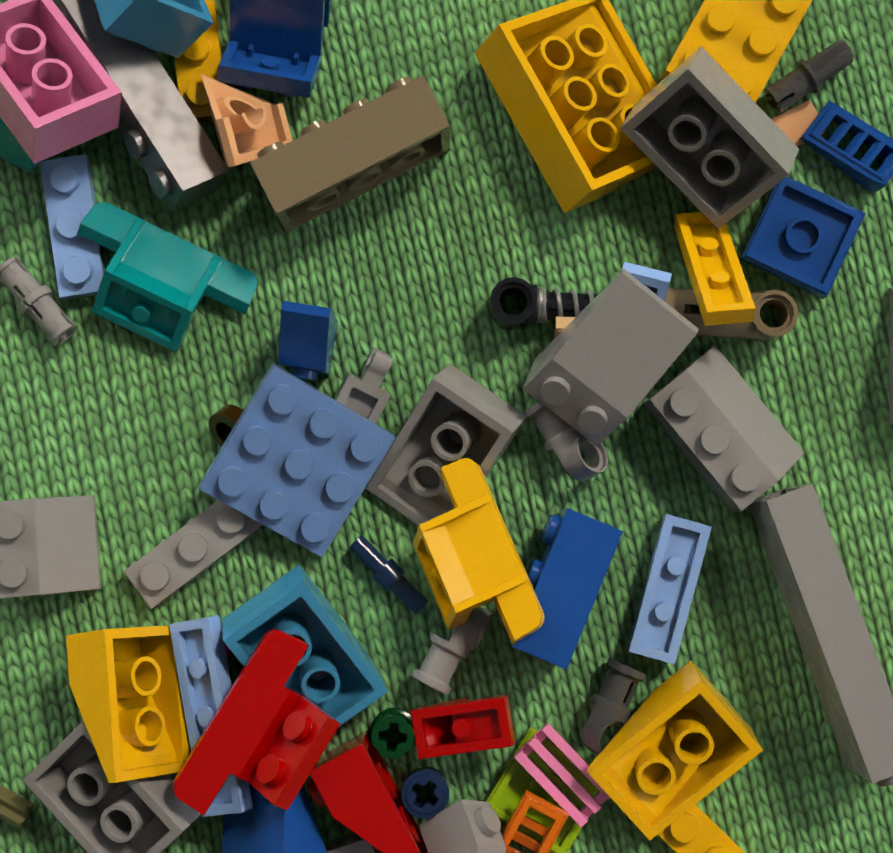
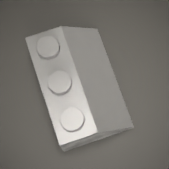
[643,345,804,512]

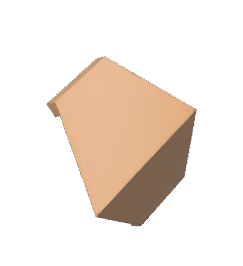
[200,74,293,167]

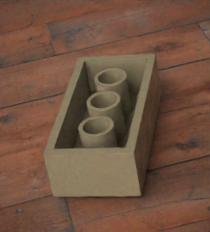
[250,75,450,233]

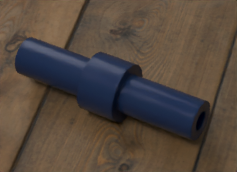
[349,535,428,614]

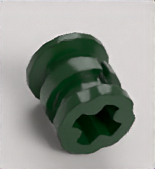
[371,707,415,759]

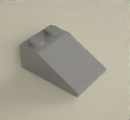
[523,269,698,446]
[365,364,527,525]

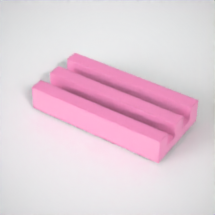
[513,722,611,827]

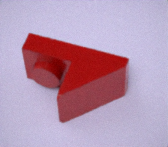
[411,695,516,759]

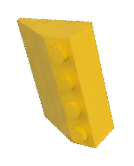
[474,0,657,214]

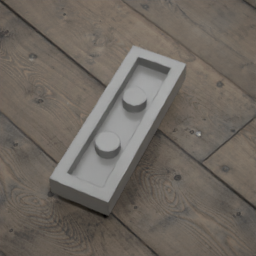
[124,500,265,609]

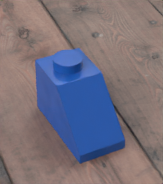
[278,301,338,382]

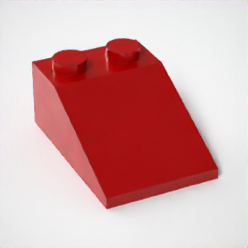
[307,730,428,853]

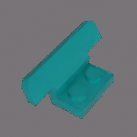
[77,202,257,353]

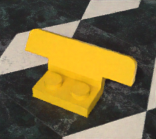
[413,458,545,645]

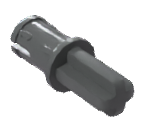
[763,40,854,114]

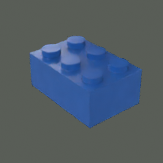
[503,508,623,670]

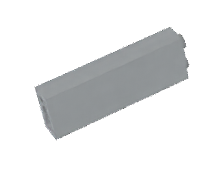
[748,484,893,786]

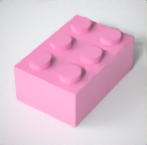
[0,0,122,164]

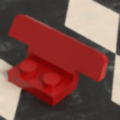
[173,629,341,816]

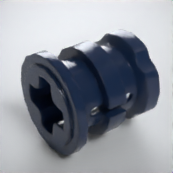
[401,766,449,819]

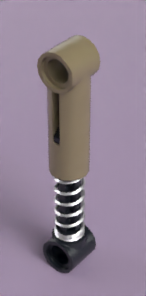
[489,277,799,342]

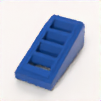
[800,100,893,194]

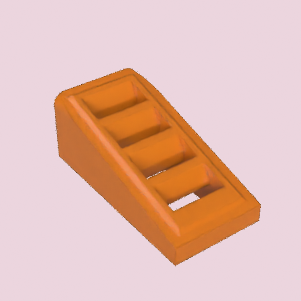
[501,790,569,853]

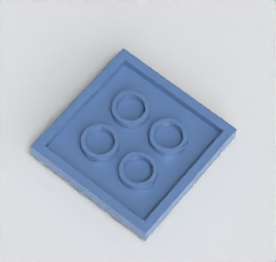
[198,363,396,557]

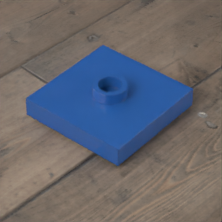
[739,176,866,299]

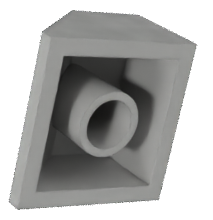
[0,495,102,598]

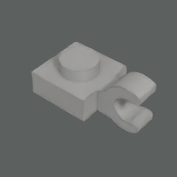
[334,347,393,424]

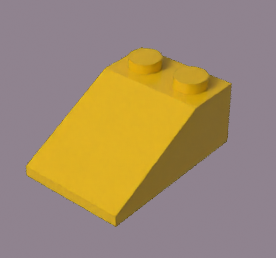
[66,625,190,783]
[587,660,763,841]

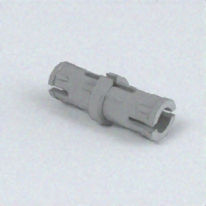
[0,257,78,346]

